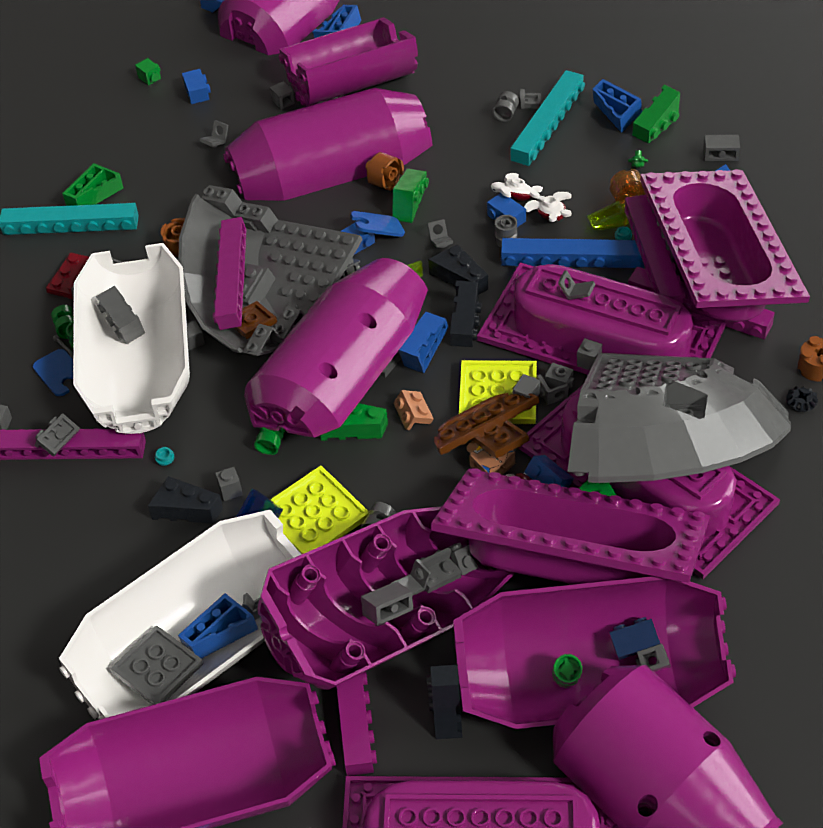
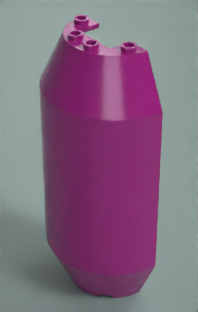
[223,88,433,201]
[453,576,736,729]
[39,677,336,828]

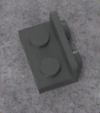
[35,413,80,457]
[418,547,462,593]

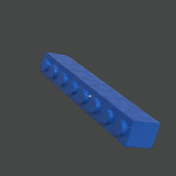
[501,238,644,268]

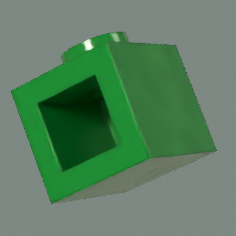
[135,58,161,86]

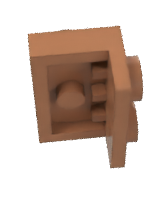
[394,390,434,430]

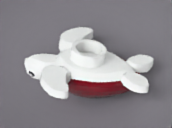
[491,173,543,201]
[524,192,572,222]

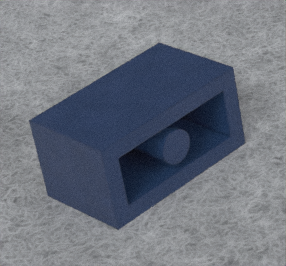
[609,617,660,660]

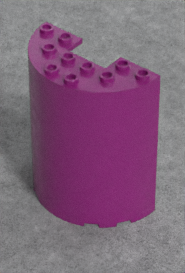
[279,17,418,107]

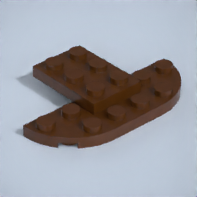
[434,393,539,459]

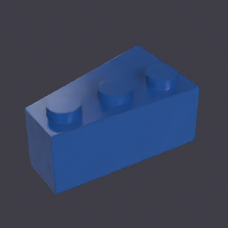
[312,5,361,38]
[592,79,642,133]
[398,312,448,373]
[178,593,258,659]

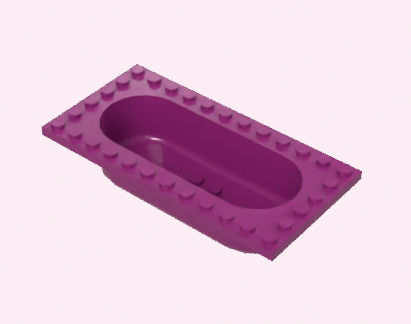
[640,169,810,322]
[477,263,726,375]
[519,385,780,579]
[431,468,710,585]
[342,776,620,828]

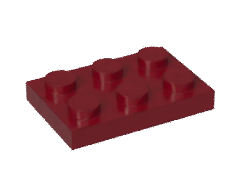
[46,252,89,299]

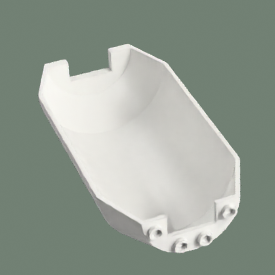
[73,243,190,434]
[59,510,302,720]

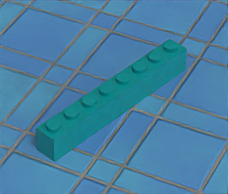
[511,70,585,166]
[0,203,139,235]

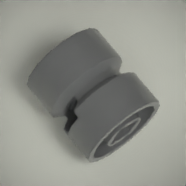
[492,91,519,122]
[495,215,517,247]
[361,502,396,529]

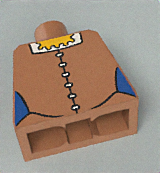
[467,441,515,475]

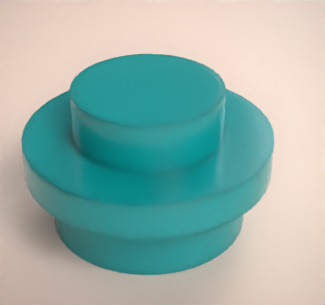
[615,226,632,240]
[155,447,175,465]

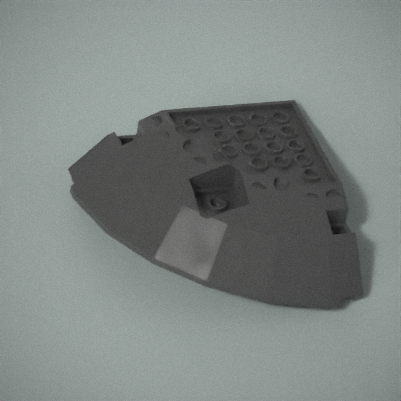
[178,185,363,356]
[568,353,791,483]

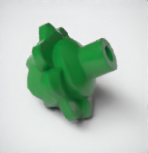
[628,151,648,168]

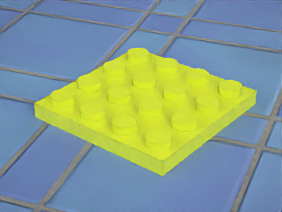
[459,360,537,424]
[258,466,369,554]

